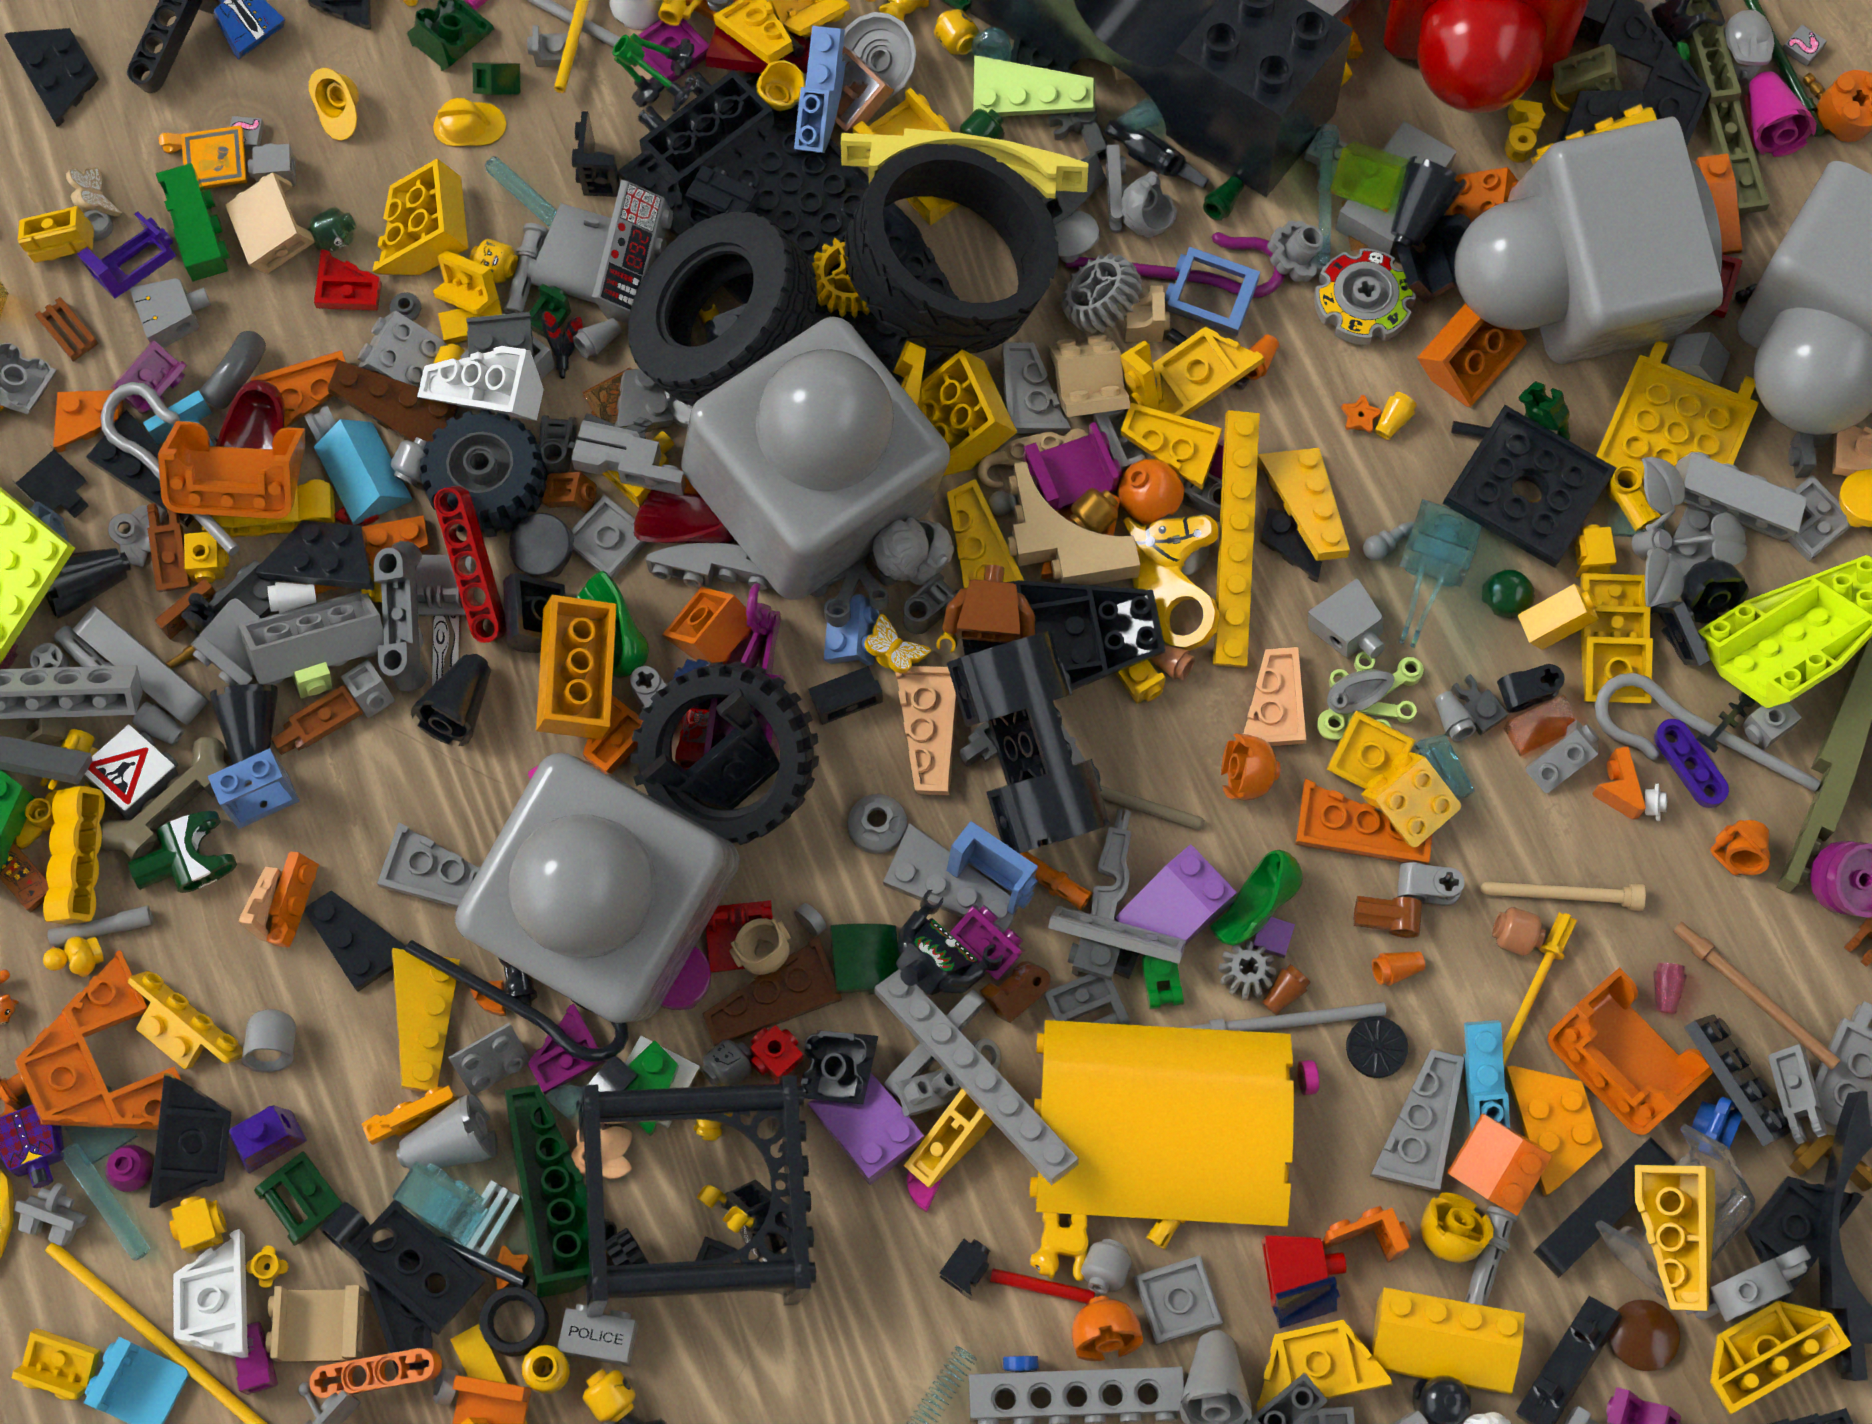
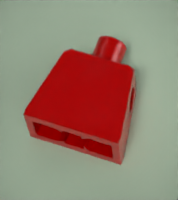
[1261,1235,1347,1308]

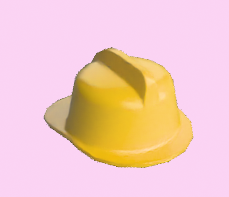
[309,68,359,141]
[433,98,506,146]

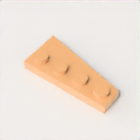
[895,666,958,795]

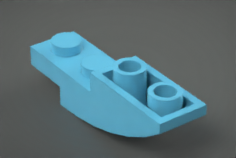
[1463,1020,1510,1131]

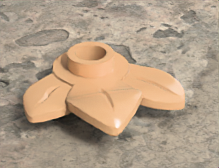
[571,1126,632,1179]

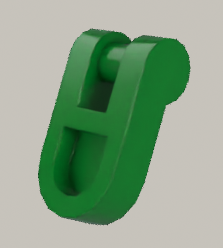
[1142,955,1184,1010]

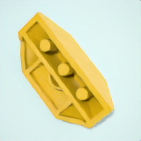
[1710,1301,1851,1415]

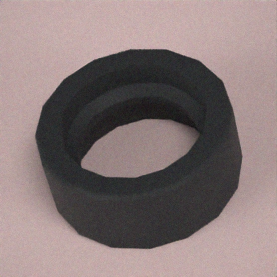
[479,1286,549,1357]

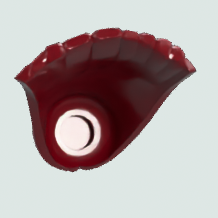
[216,380,285,450]
[633,489,735,544]

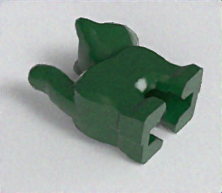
[1518,381,1570,440]

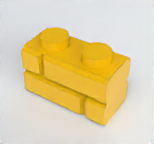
[18,206,94,263]

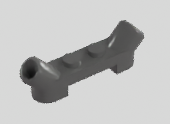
[374,541,428,691]

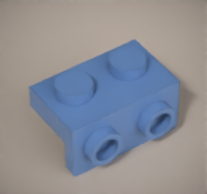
[824,594,879,666]

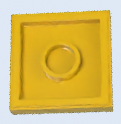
[1326,710,1416,790]

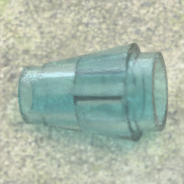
[1117,98,1163,130]

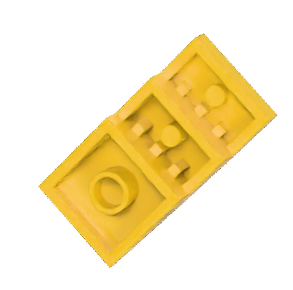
[1581,573,1653,704]

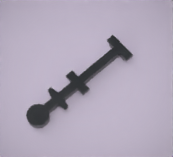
[1696,692,1757,753]

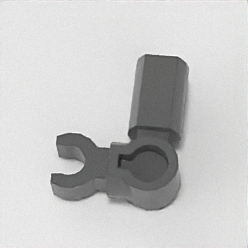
[1048,107,1108,160]

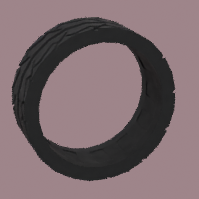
[845,144,1059,354]

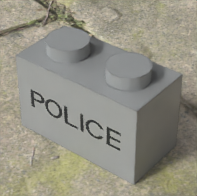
[558,1304,639,1367]

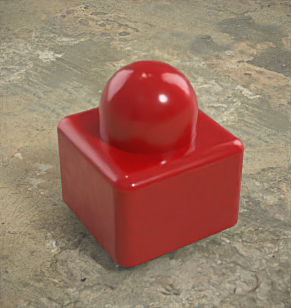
[1383,0,1589,114]

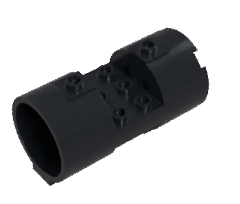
[947,631,1110,853]

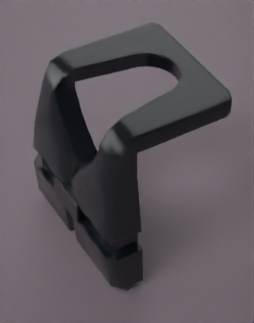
[1651,0,1725,48]

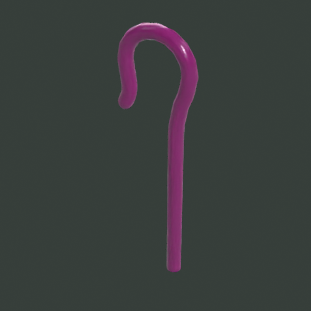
[1066,232,1285,298]

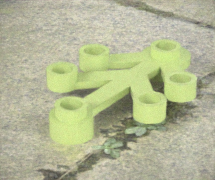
[1317,651,1424,741]

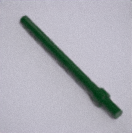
[1744,0,1825,137]

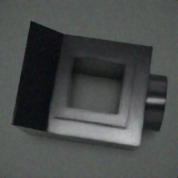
[939,1238,991,1301]

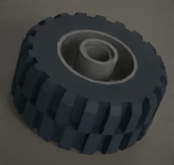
[420,409,547,537]

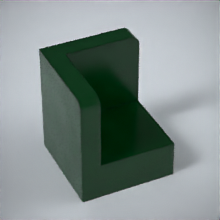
[472,62,520,95]

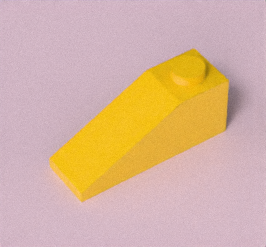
[904,1089,994,1188]

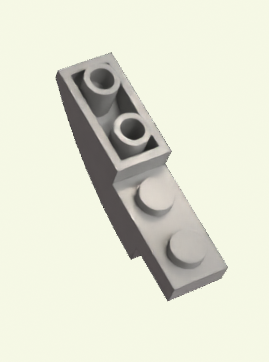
[646,543,775,590]

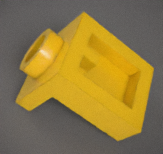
[1115,660,1166,704]

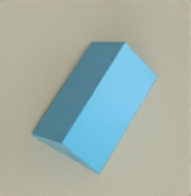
[314,419,412,525]

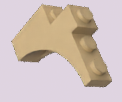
[1007,462,1140,585]

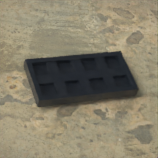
[1684,1014,1791,1147]

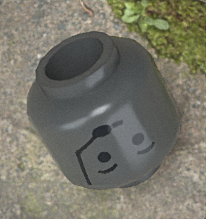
[701,1039,753,1086]

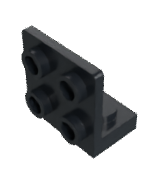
[572,111,620,197]

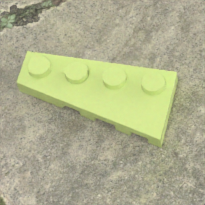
[973,55,1096,116]

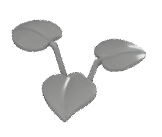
[1632,457,1747,607]

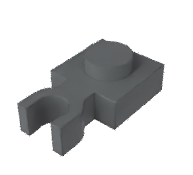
[1451,674,1508,736]

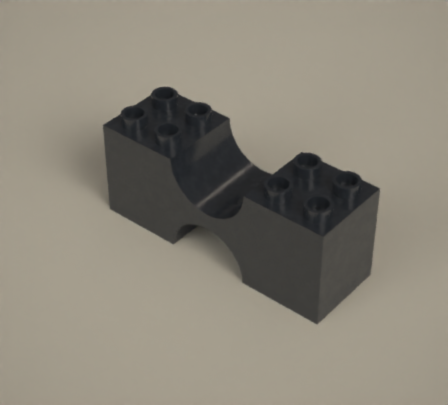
[971,0,1353,197]

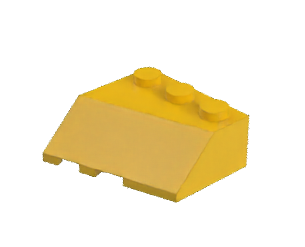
[372,158,468,275]
[918,349,1017,476]

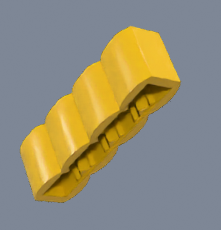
[202,479,335,538]
[43,786,105,925]

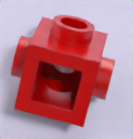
[750,1025,803,1083]

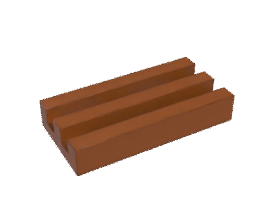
[34,297,99,362]

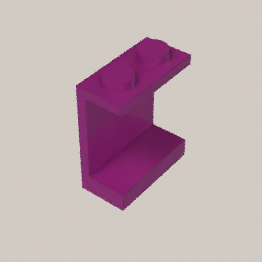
[1023,422,1122,511]

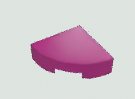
[907,1170,942,1213]

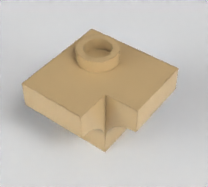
[1124,286,1170,342]

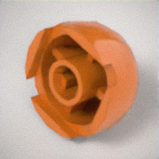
[1118,459,1185,525]
[1221,733,1281,800]
[1071,1296,1143,1361]

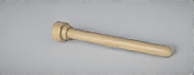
[1481,882,1646,911]

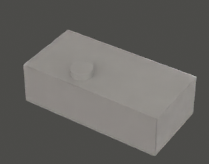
[1335,121,1457,255]

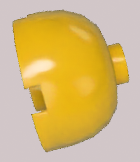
[1421,1192,1494,1263]

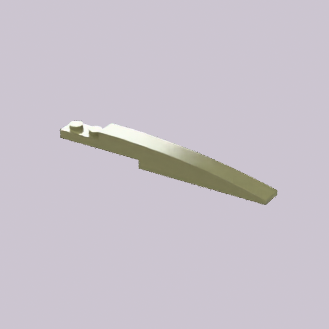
[1685,0,1770,215]
[1776,637,1872,893]

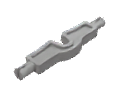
[1091,809,1131,921]

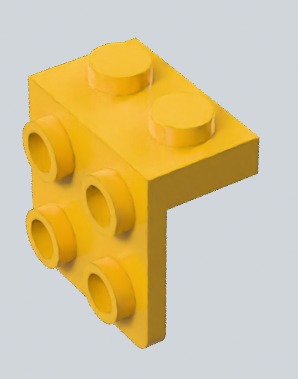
[768,0,851,37]
[1361,752,1461,847]

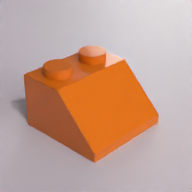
[662,586,752,664]
[1447,1113,1553,1216]

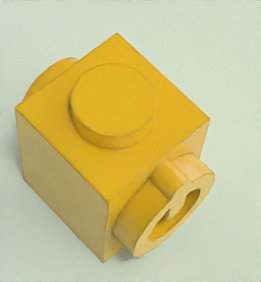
[169,1196,227,1254]

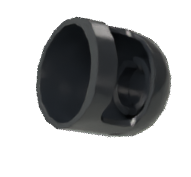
[1412,1375,1472,1424]

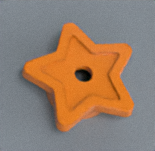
[1341,395,1382,433]
[496,1246,530,1290]

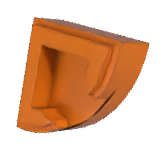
[470,980,506,1016]

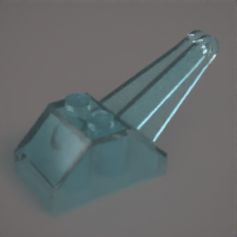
[1399,499,1482,648]

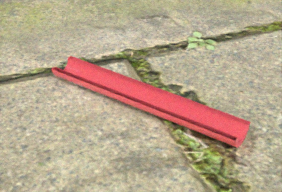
[1743,91,1757,149]

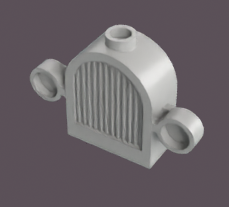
[1685,1245,1811,1322]

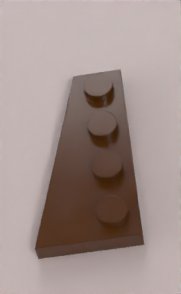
[328,360,459,442]
[702,936,842,1047]

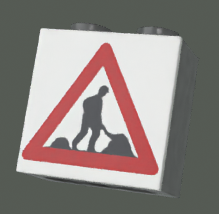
[83,724,179,820]

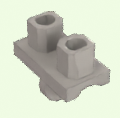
[892,1069,959,1117]
[14,1183,88,1246]

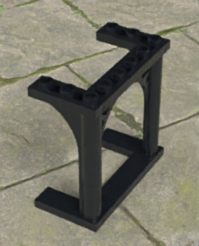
[578,1075,816,1317]

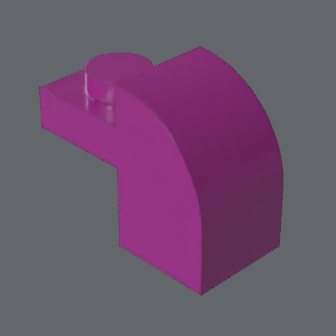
[1607,1387,1681,1424]

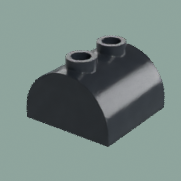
[503,573,566,653]

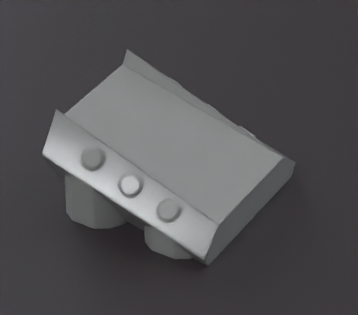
[0,343,57,414]

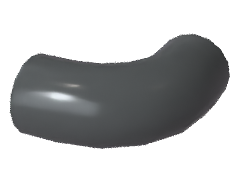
[200,331,266,409]

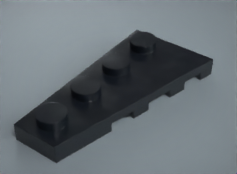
[86,409,195,527]

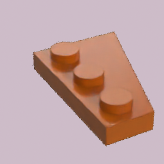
[251,350,346,428]

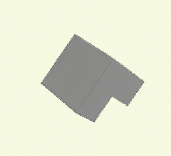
[1667,332,1731,386]

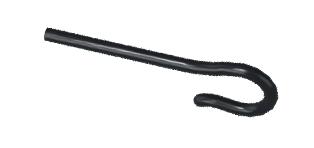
[405,940,629,1062]

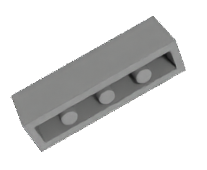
[1676,452,1807,541]

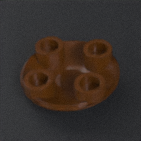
[1609,1299,1680,1371]

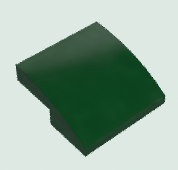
[830,924,899,995]

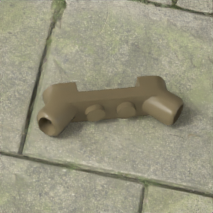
[101,737,229,861]

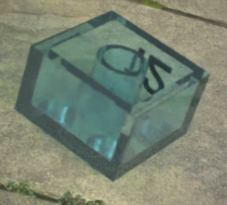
[392,1161,489,1247]

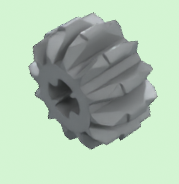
[1218,941,1277,1000]

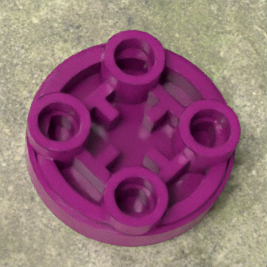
[661,947,711,1010]

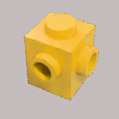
[184,532,229,583]

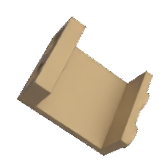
[225,172,315,274]
[266,1285,366,1362]

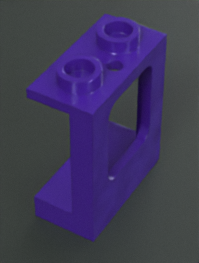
[77,212,176,299]

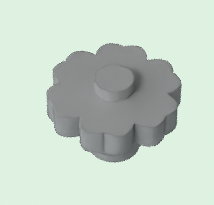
[1267,221,1330,282]

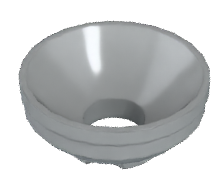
[847,794,908,854]

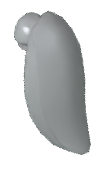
[1327,669,1394,714]

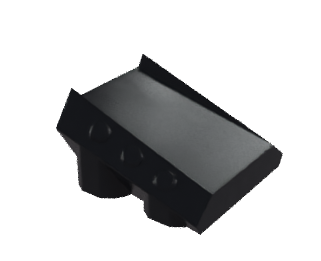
[801,1030,879,1104]

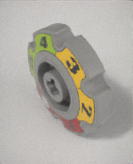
[1314,248,1416,345]

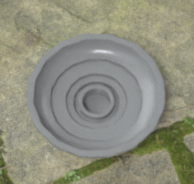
[843,12,917,99]

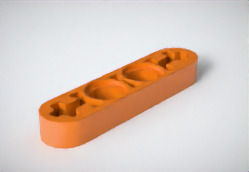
[309,1348,442,1398]

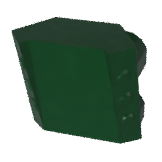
[407,0,494,71]

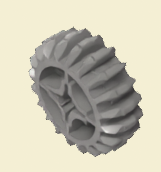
[1061,253,1143,334]

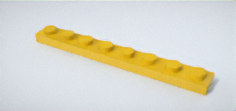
[1213,410,1260,668]

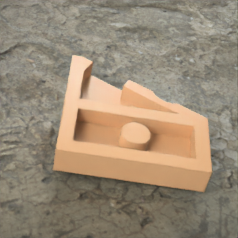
[239,867,282,941]

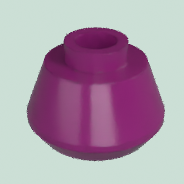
[105,1145,153,1192]

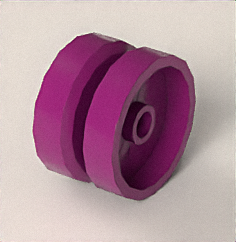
[1810,841,1872,918]

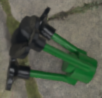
[612,33,696,113]

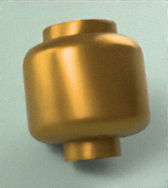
[1070,488,1118,534]

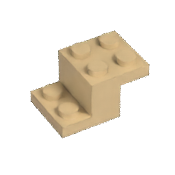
[1049,335,1130,417]

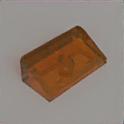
[1504,695,1575,756]

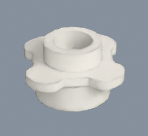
[1645,784,1667,821]

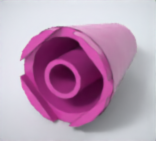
[1749,72,1816,157]

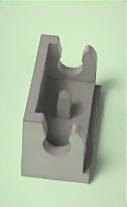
[1093,409,1146,480]

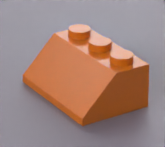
[1417,303,1527,407]

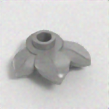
[108,505,166,567]

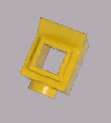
[1574,525,1617,577]

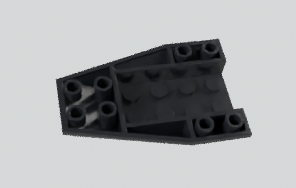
[955,580,1165,691]

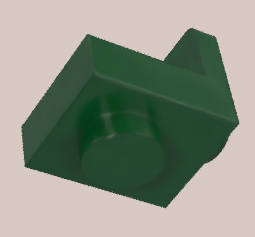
[530,284,571,338]

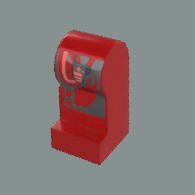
[675,708,709,770]

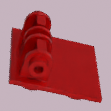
[706,900,773,973]

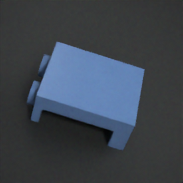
[946,821,1038,915]

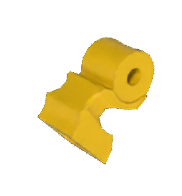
[1504,99,1545,163]

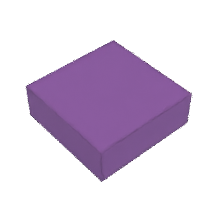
[1253,917,1295,958]

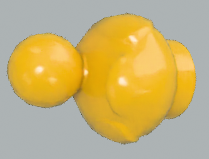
[43,936,104,977]

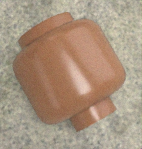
[1492,907,1546,956]

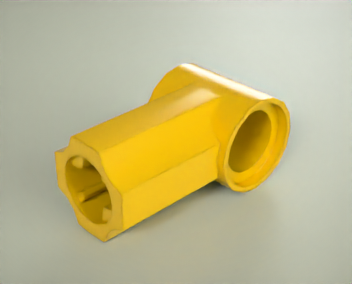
[1606,465,1661,532]

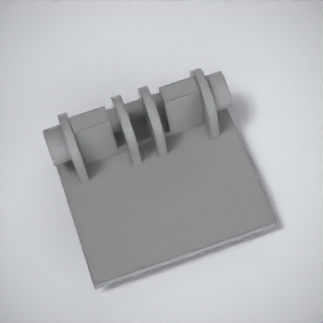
[416,555,472,616]
[448,1023,531,1095]

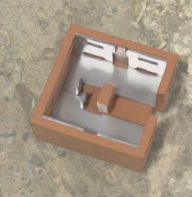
[835,46,894,133]

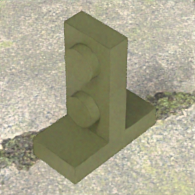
[1553,44,1623,95]

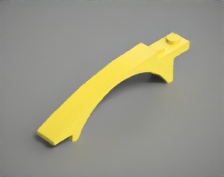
[841,128,1088,199]

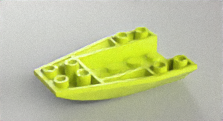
[1698,555,1872,708]

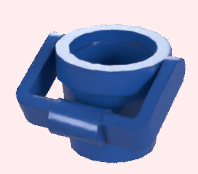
[1689,1097,1743,1159]

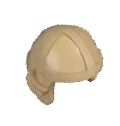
[729,918,791,975]

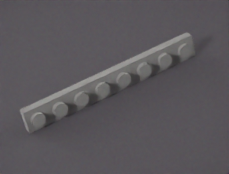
[874,969,1079,1185]

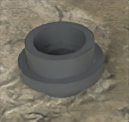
[390,292,421,321]

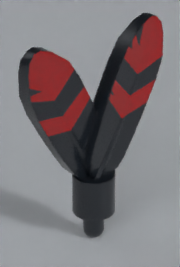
[541,311,583,379]

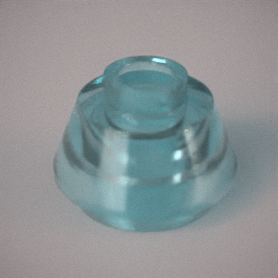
[971,27,1012,62]

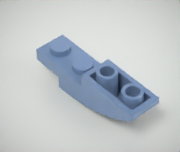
[794,26,846,153]

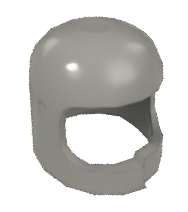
[242,1009,296,1072]

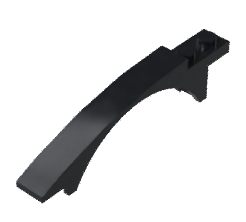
[1818,1091,1872,1381]

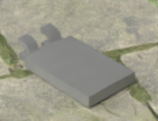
[1814,1001,1872,1129]

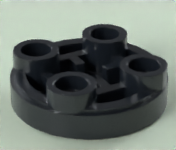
[509,513,574,578]

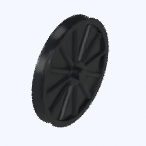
[1346,1016,1408,1078]

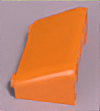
[158,421,306,519]
[1548,967,1714,1135]

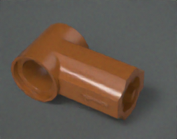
[1353,896,1422,938]

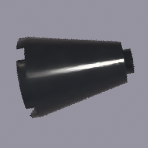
[1391,156,1467,249]
[45,548,131,619]
[411,654,491,746]
[210,684,278,765]

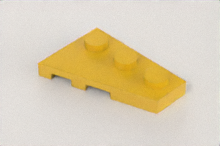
[713,0,794,64]
[1121,402,1222,490]

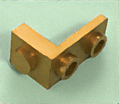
[1788,1133,1872,1192]

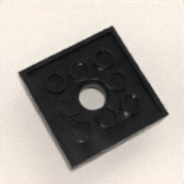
[1442,405,1616,568]

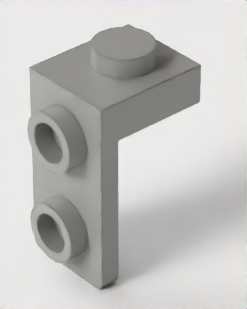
[1526,719,1599,793]

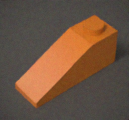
[1695,153,1742,255]

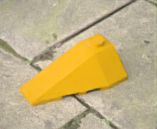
[1635,1165,1715,1311]

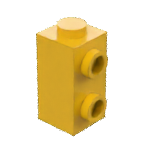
[1518,584,1599,650]

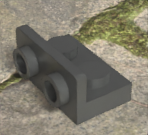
[209,560,277,618]

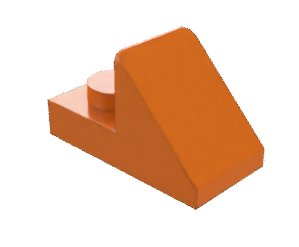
[1592,746,1646,819]

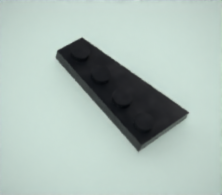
[362,1236,432,1375]

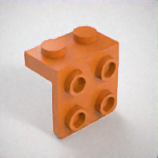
[1445,167,1518,222]
[1322,1206,1411,1263]

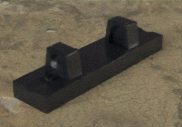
[1515,1296,1622,1424]

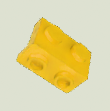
[433,250,498,314]
[1120,341,1160,410]
[11,1328,101,1401]

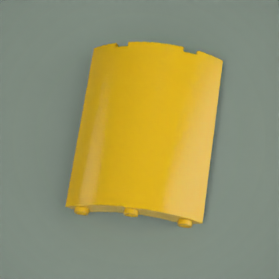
[1029,1020,1294,1227]

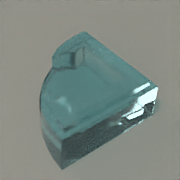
[544,1085,583,1121]

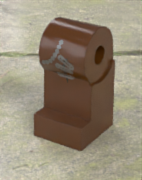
[980,961,1050,1023]

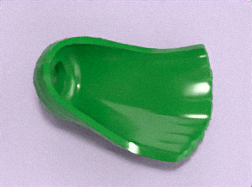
[576,570,649,678]
[1210,850,1303,946]

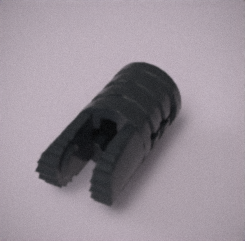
[181,593,216,637]

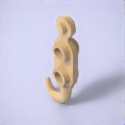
[977,428,1087,488]

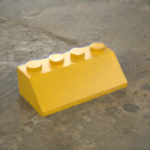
[1371,1287,1525,1395]

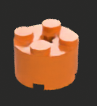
[1817,70,1872,142]

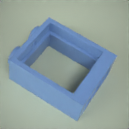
[1165,247,1260,336]
[207,748,300,829]

